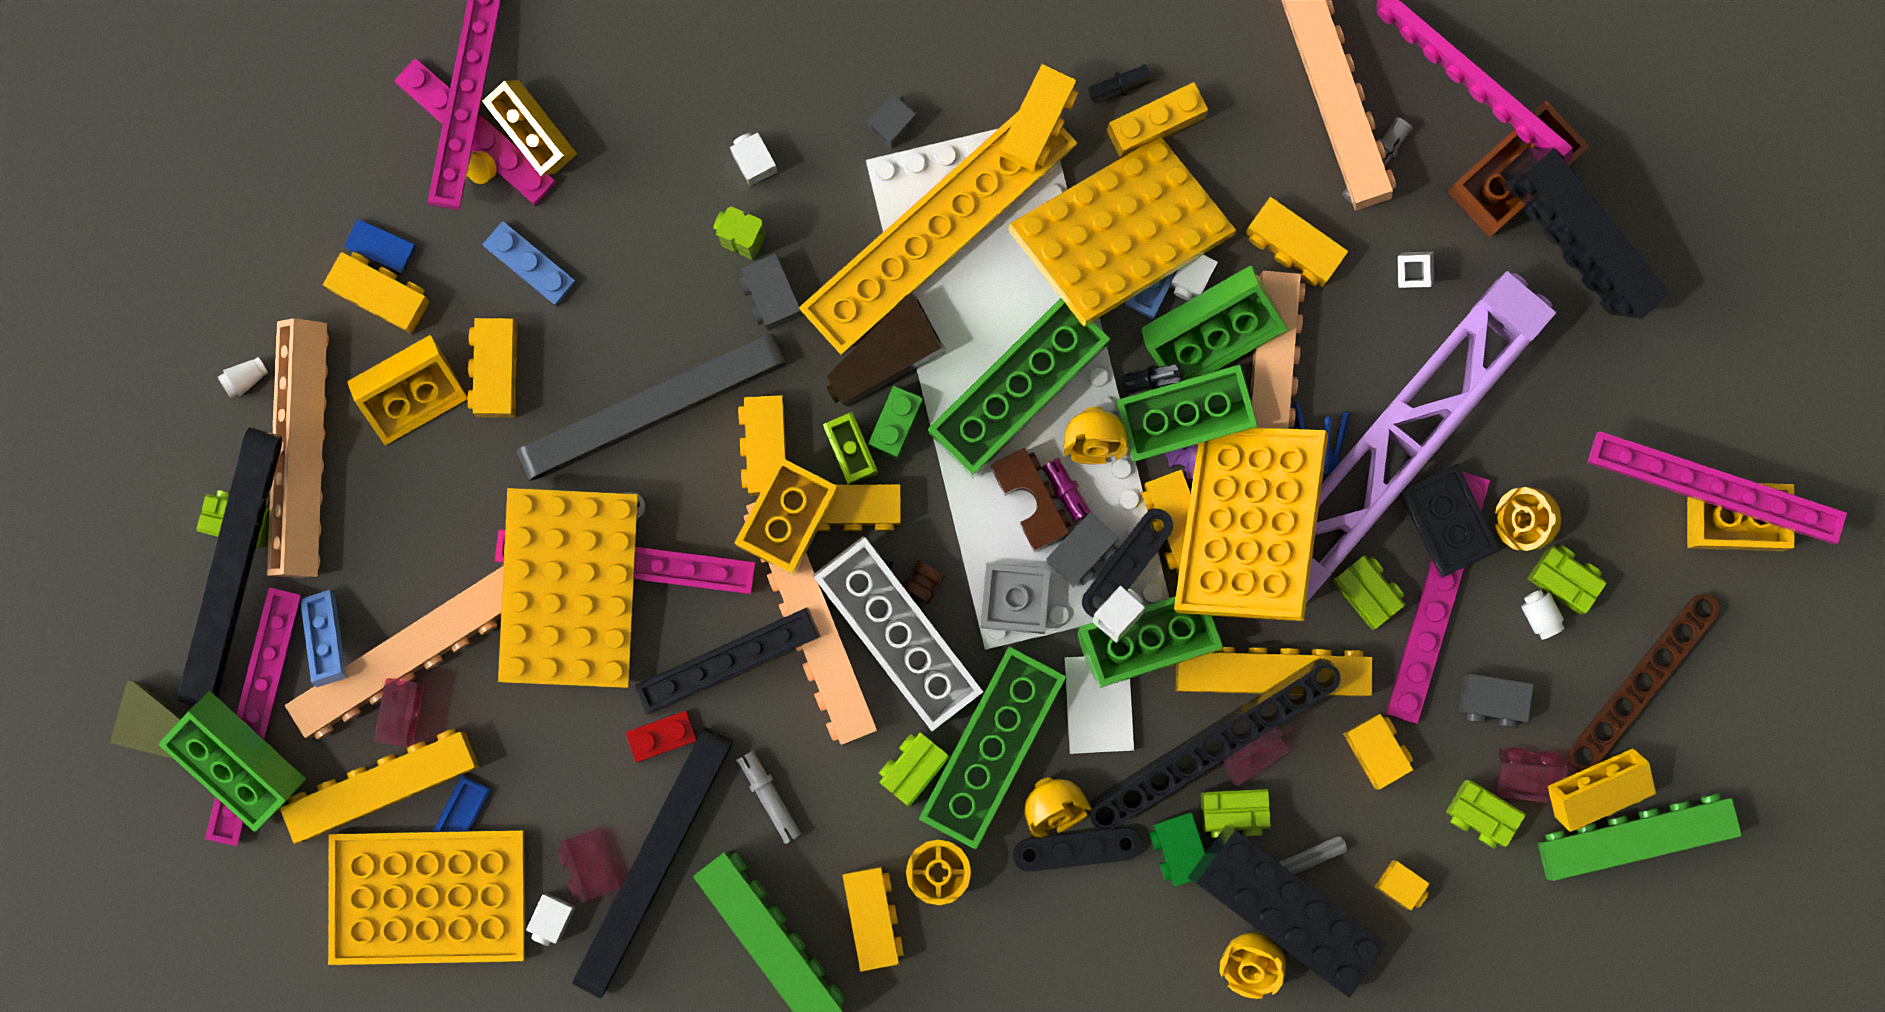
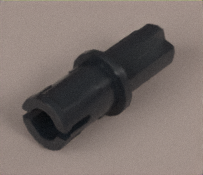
[1089,64,1152,103]
[1123,364,1185,393]

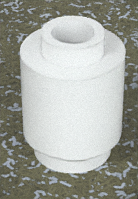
[1521,590,1565,640]

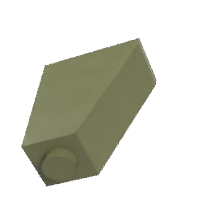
[110,680,184,759]

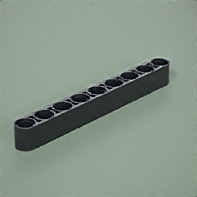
[178,427,283,705]
[1089,658,1341,831]
[572,726,734,999]

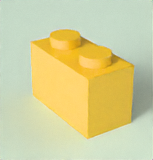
[1343,714,1413,789]

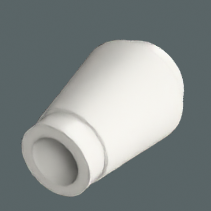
[218,357,268,398]

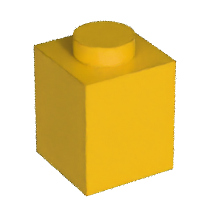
[1374,860,1429,911]

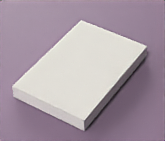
[1064,656,1134,754]

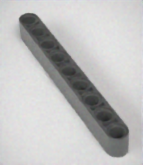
[516,333,787,481]

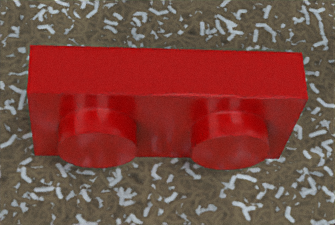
[625,711,697,763]

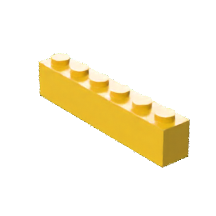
[1175,647,1372,697]
[280,728,480,844]

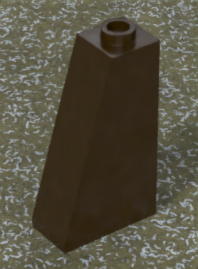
[827,292,946,407]

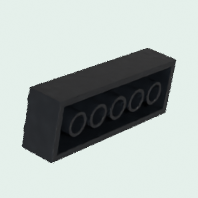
[1500,148,1670,319]
[1188,826,1387,998]

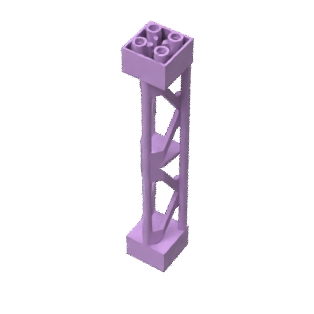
[1306,271,1556,602]

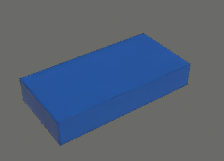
[344,219,416,275]
[433,775,492,832]

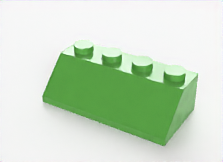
[1141,265,1288,381]
[1116,364,1258,462]
[1077,596,1223,688]
[158,691,306,832]

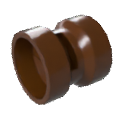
[903,561,945,604]

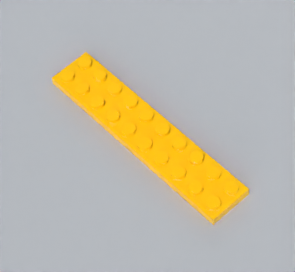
[799,112,1077,356]

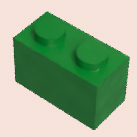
[1149,812,1205,887]

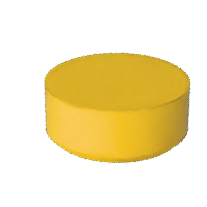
[467,151,496,184]

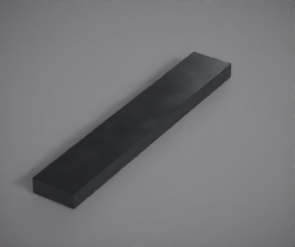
[634,607,821,715]

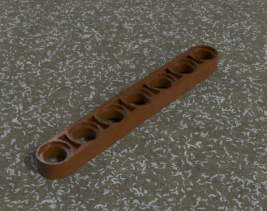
[1567,594,1719,771]

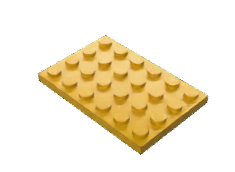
[1008,137,1236,327]
[1174,428,1328,621]
[498,488,638,688]
[328,830,525,965]

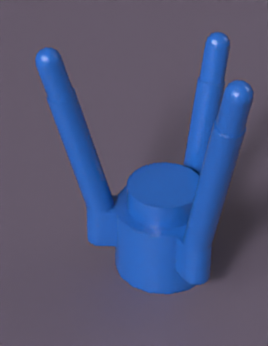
[1294,403,1349,475]

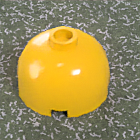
[1064,407,1128,465]
[1495,487,1562,551]
[1024,777,1091,837]
[906,839,971,905]
[1220,932,1286,999]

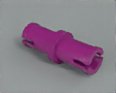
[1042,457,1092,522]

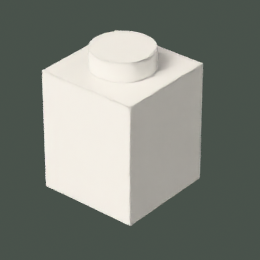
[730,132,777,186]
[1398,251,1434,288]
[1170,255,1218,301]
[1092,586,1145,643]
[526,893,576,946]

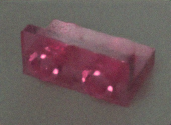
[374,678,425,747]
[1220,726,1289,786]
[1495,747,1568,803]
[557,828,621,903]

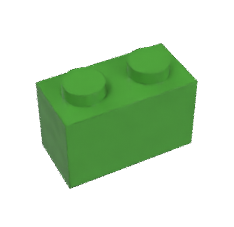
[868,386,923,461]

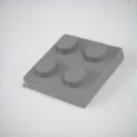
[981,563,1051,634]

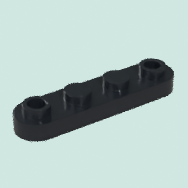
[1082,509,1174,618]
[1013,828,1141,872]

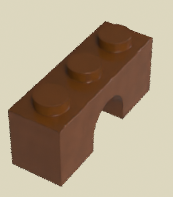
[990,448,1071,553]

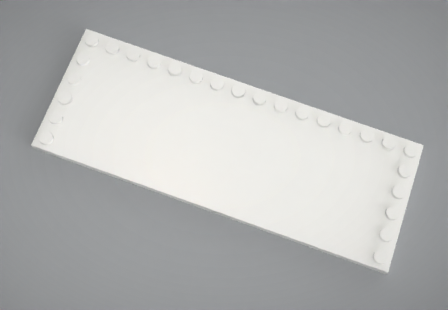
[866,129,1169,650]

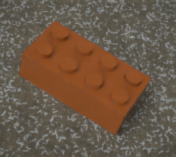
[1447,100,1590,238]

